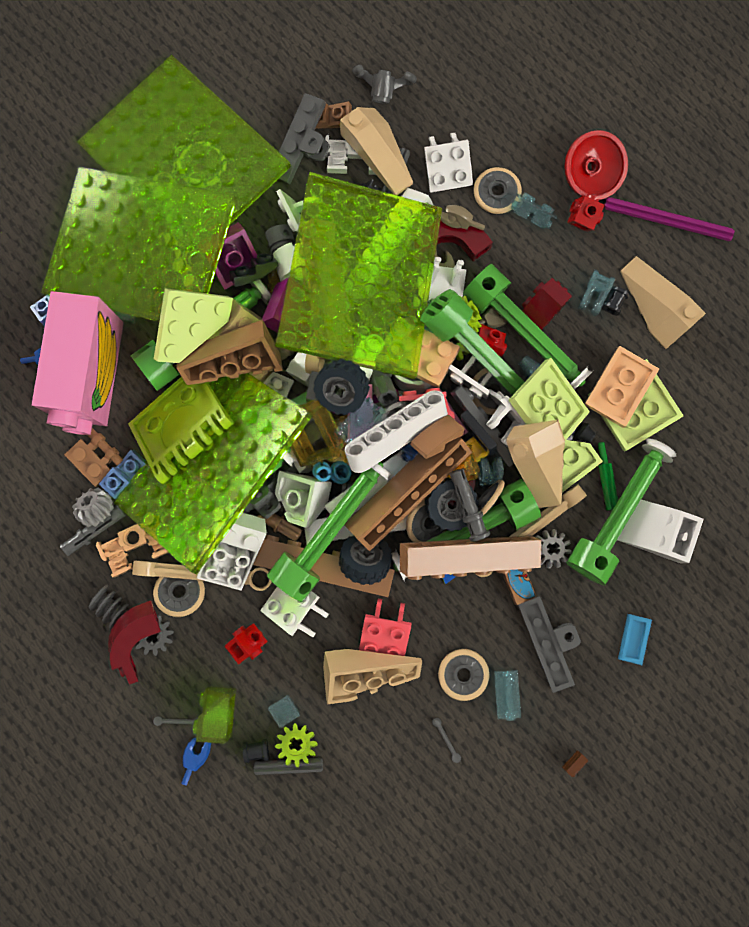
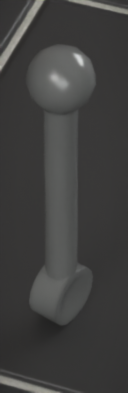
[153,716,202,727]
[432,718,461,763]

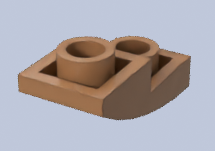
[316,101,352,128]
[410,415,465,459]

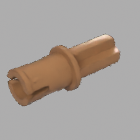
[258,513,302,541]

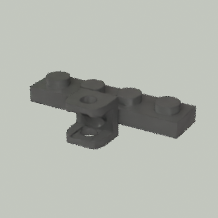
[269,93,330,185]
[450,387,514,467]
[232,460,298,519]
[519,596,581,693]

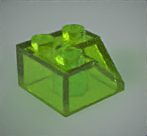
[193,687,236,744]

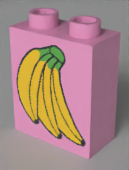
[32,291,124,435]

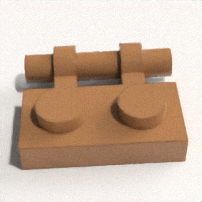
[64,428,123,487]

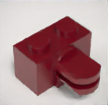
[521,278,572,330]

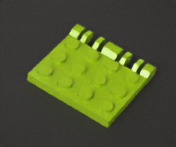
[128,376,234,484]

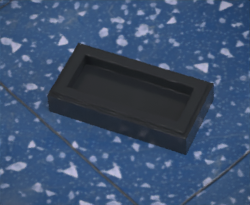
[461,410,498,456]

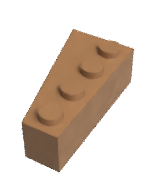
[176,319,282,385]

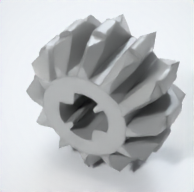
[72,487,114,527]
[536,529,572,568]

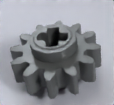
[136,614,174,656]

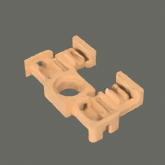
[96,514,169,577]

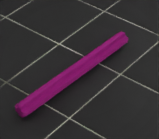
[604,197,735,241]

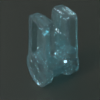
[578,269,615,316]
[477,456,504,489]

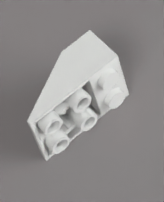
[617,500,704,563]
[197,506,267,590]

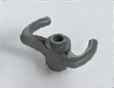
[352,65,417,104]

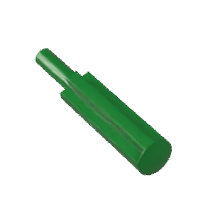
[598,442,618,511]

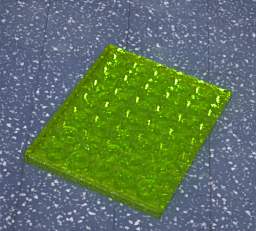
[77,55,291,257]
[41,167,237,322]
[275,172,442,379]
[114,373,313,575]

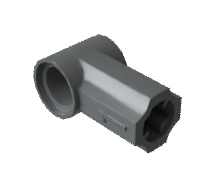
[368,362,399,407]

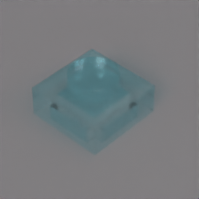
[268,694,301,728]

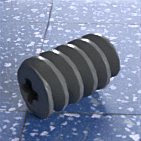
[89,585,129,630]

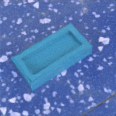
[618,614,652,665]

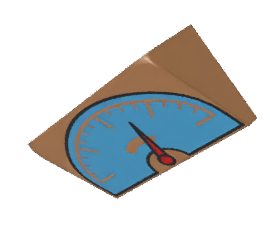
[502,569,536,605]

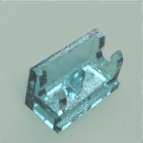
[334,397,386,444]

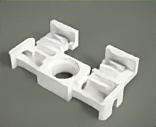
[325,135,376,175]

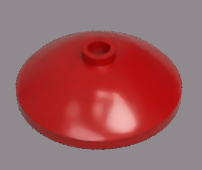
[565,130,628,200]

